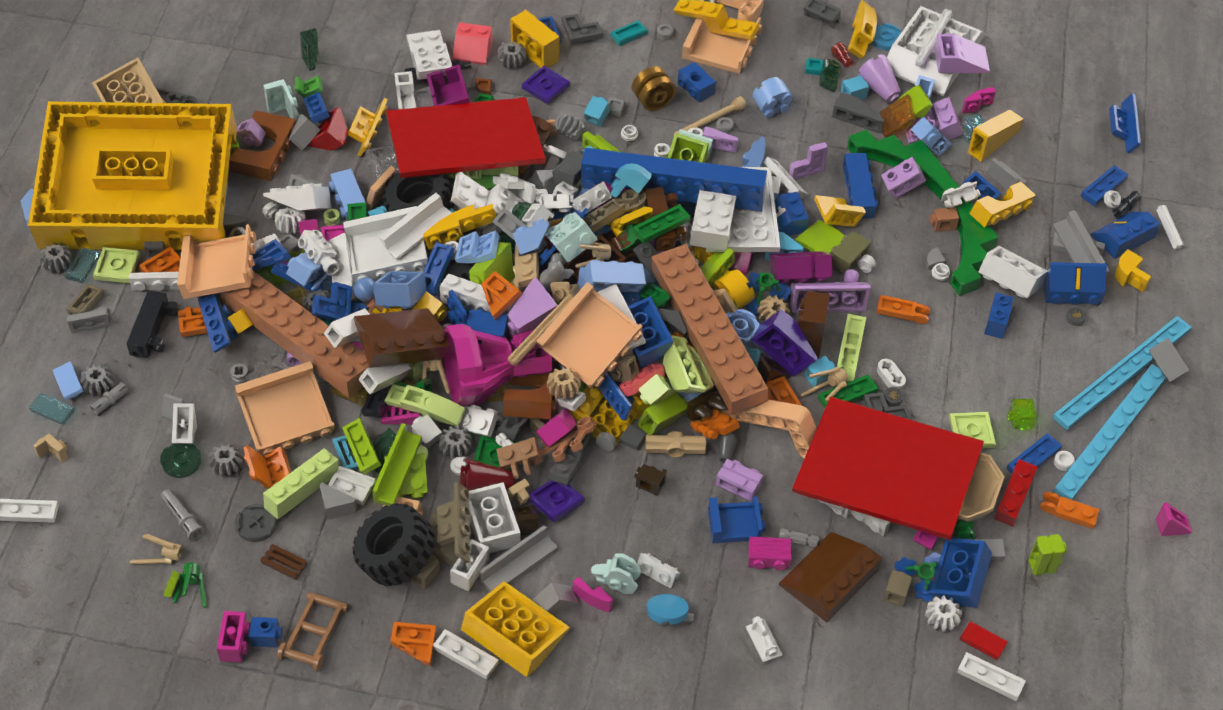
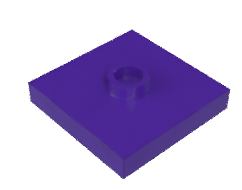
[522,66,570,104]
[528,480,585,522]

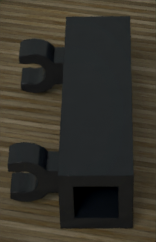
[126,290,179,358]

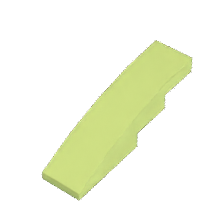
[837,314,866,382]

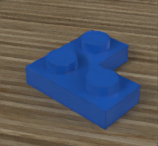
[312,282,352,321]

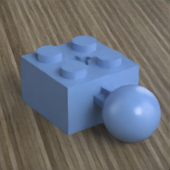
[353,271,427,309]

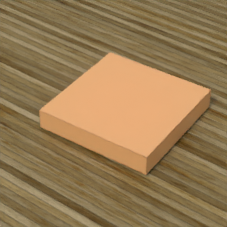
[366,165,396,211]

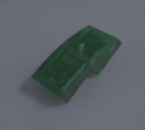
[819,57,841,92]

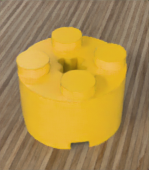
[713,269,755,309]

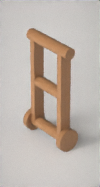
[277,592,349,671]

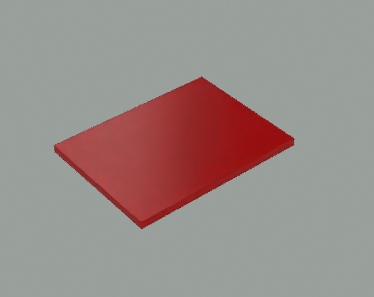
[386,97,545,178]
[792,397,984,540]

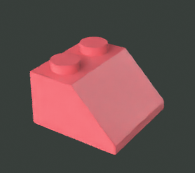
[452,22,492,65]

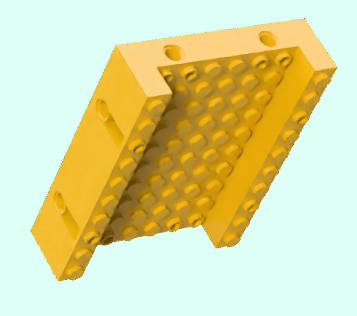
[28,101,237,251]

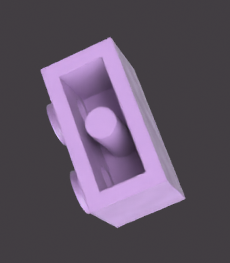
[881,157,926,199]

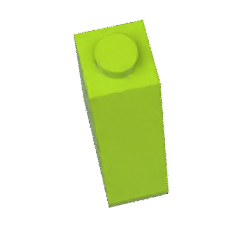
[469,242,514,285]
[637,393,687,435]

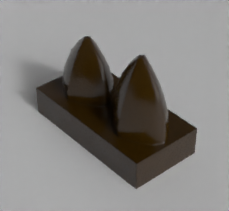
[687,385,728,421]

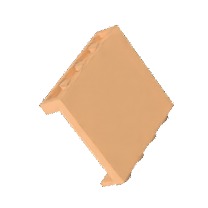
[682,17,762,74]
[177,224,256,299]
[536,282,643,389]
[235,361,335,456]

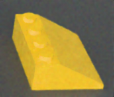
[461,581,570,677]

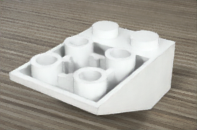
[263,183,331,211]

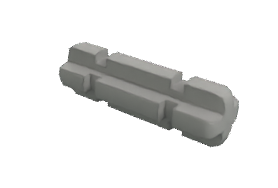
[779,528,819,547]

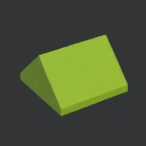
[667,133,709,163]

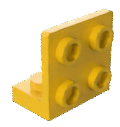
[814,195,866,227]

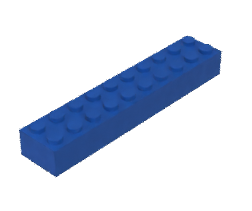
[581,148,767,212]

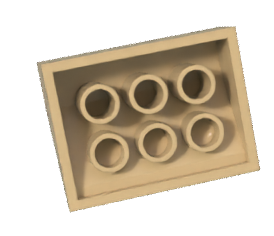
[92,57,164,103]

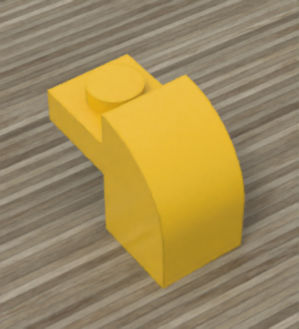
[1115,249,1151,292]

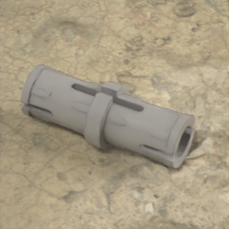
[89,382,129,416]

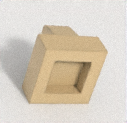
[507,479,530,505]

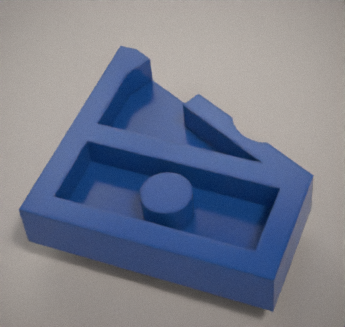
[252,239,291,271]

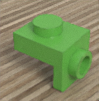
[294,76,323,98]

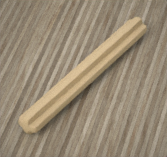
[508,294,574,366]

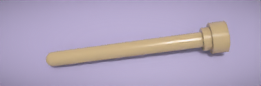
[674,96,747,134]

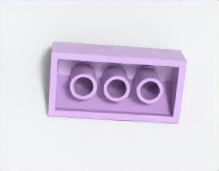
[790,282,871,312]

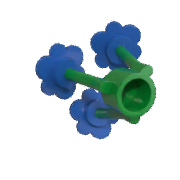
[746,272,792,315]
[894,552,941,602]

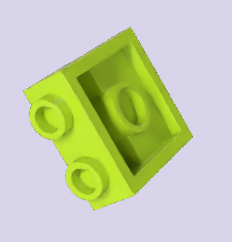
[384,453,428,499]

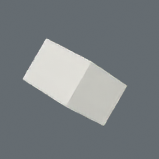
[172,403,197,444]

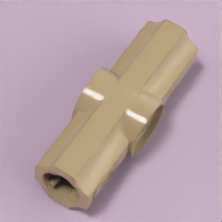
[645,431,706,458]

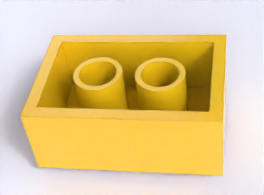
[510,10,560,68]

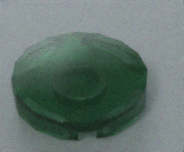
[160,443,201,478]

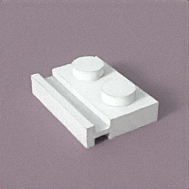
[328,466,376,506]

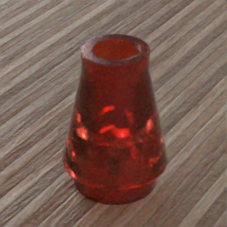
[831,42,853,68]

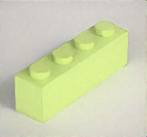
[263,448,338,519]

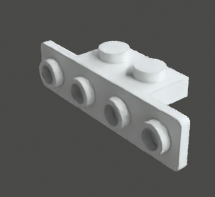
[493,173,537,203]

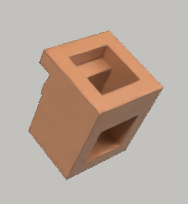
[929,207,959,232]

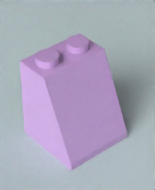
[507,277,558,339]

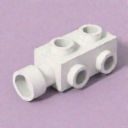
[298,230,340,275]

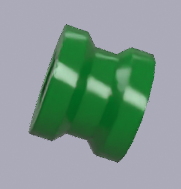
[954,520,976,539]

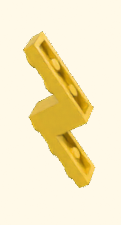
[674,0,760,40]

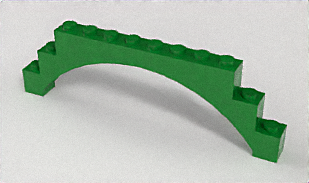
[847,130,998,296]

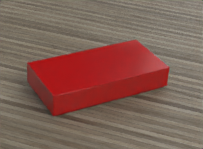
[960,621,1008,661]

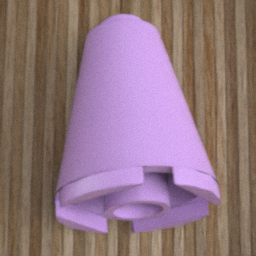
[857,54,901,103]

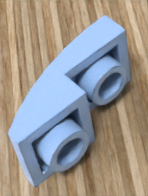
[53,361,84,400]

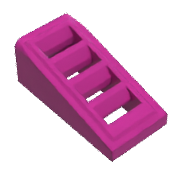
[381,405,421,424]

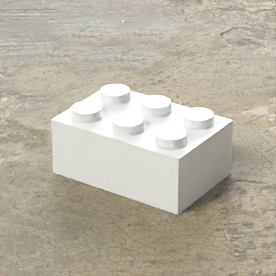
[690,190,736,251]
[979,246,1048,298]
[469,483,520,554]

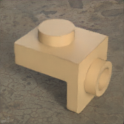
[550,282,580,301]
[33,434,68,463]

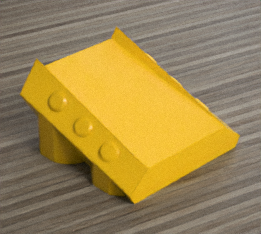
[610,207,653,237]

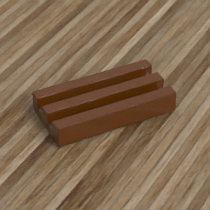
[260,544,308,580]

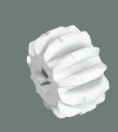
[275,207,306,234]
[925,596,962,632]

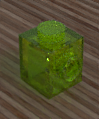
[1008,399,1036,430]

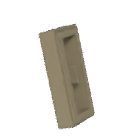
[66,284,105,314]

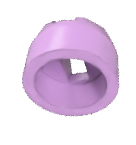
[844,269,859,283]

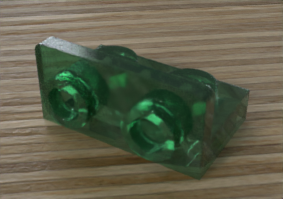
[300,28,319,71]

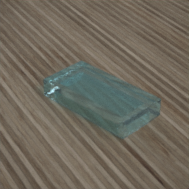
[65,248,100,283]
[29,393,75,425]

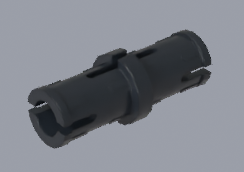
[1112,191,1141,218]

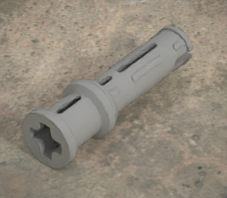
[161,489,205,541]

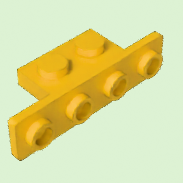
[347,98,388,157]

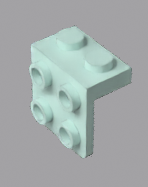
[263,79,299,122]
[546,213,598,262]

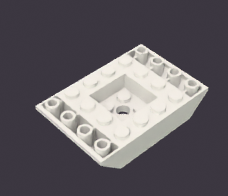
[887,6,985,96]

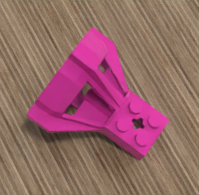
[443,324,552,407]

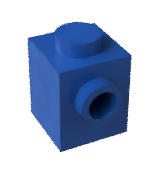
[249,617,283,648]

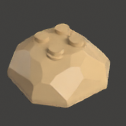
[958,453,1004,522]

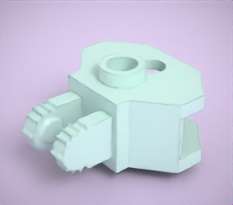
[591,554,641,594]

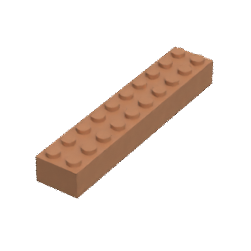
[651,244,768,415]
[220,271,369,398]

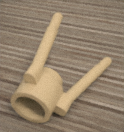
[575,243,611,268]
[422,359,450,394]
[801,367,848,401]
[130,534,183,565]

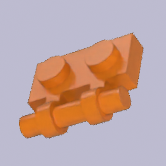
[178,306,208,337]
[690,409,740,439]

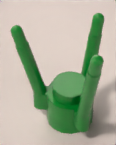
[173,563,207,608]

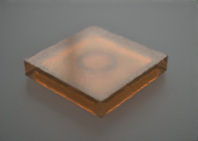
[880,94,916,138]

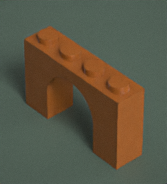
[229,110,296,181]
[503,361,560,419]

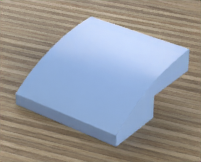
[455,230,500,263]

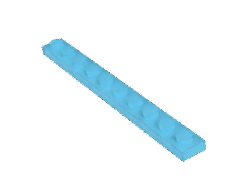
[1052,316,1192,430]
[1053,364,1166,500]

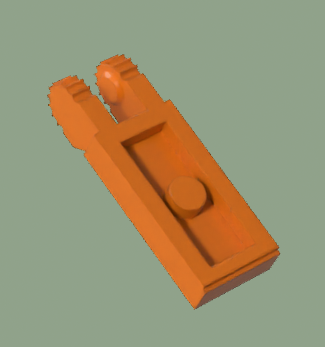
[876,295,930,324]
[1040,491,1100,529]

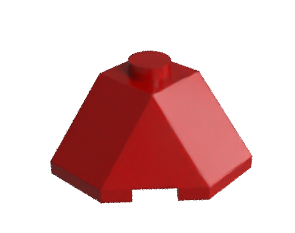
[307,107,348,151]

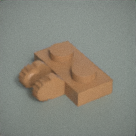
[497,437,540,479]

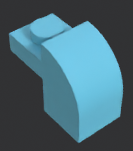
[610,164,652,198]

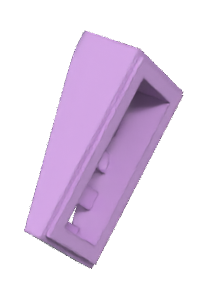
[703,127,738,153]

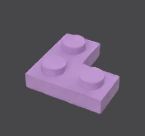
[789,142,828,179]

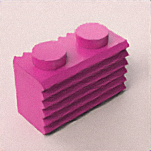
[748,537,791,570]

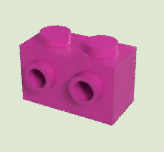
[217,611,251,662]

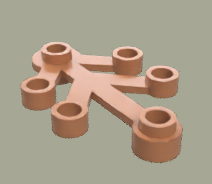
[530,417,596,465]

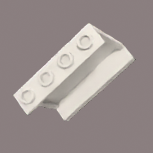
[343,206,428,283]

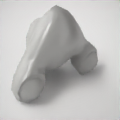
[539,252,574,292]

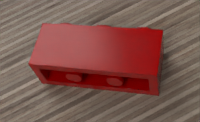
[994,459,1037,527]

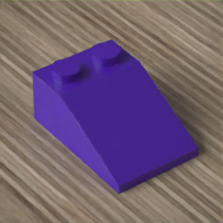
[751,309,818,377]

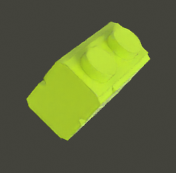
[1028,534,1067,575]

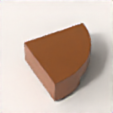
[475,78,492,95]

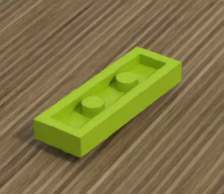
[342,418,381,475]

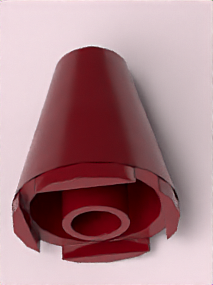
[460,459,516,492]

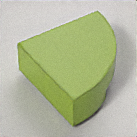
[163,570,181,598]

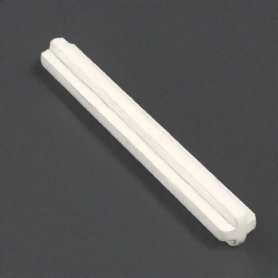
[915,9,952,67]

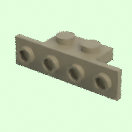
[437,482,471,563]

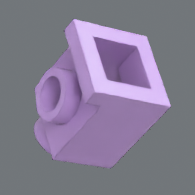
[237,118,266,147]

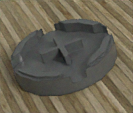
[235,504,277,542]

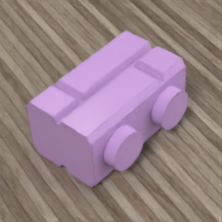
[716,459,763,502]

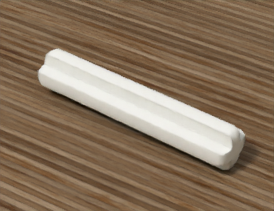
[1157,205,1183,250]

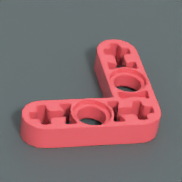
[619,362,666,396]

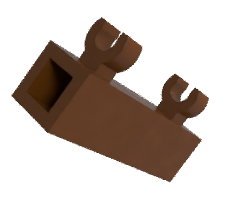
[644,187,687,251]

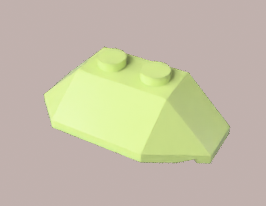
[663,335,714,394]

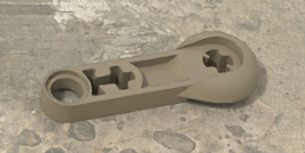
[582,189,646,233]

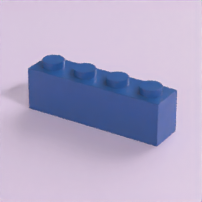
[843,153,878,219]

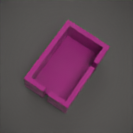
[426,65,471,106]
[770,251,832,283]

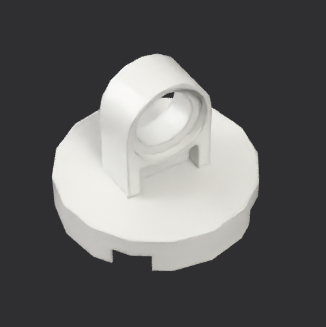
[542,144,566,170]

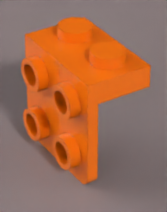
[243,445,292,489]

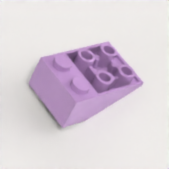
[934,34,990,73]
[905,97,964,144]

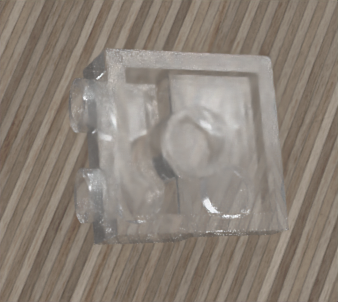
[363,145,399,179]

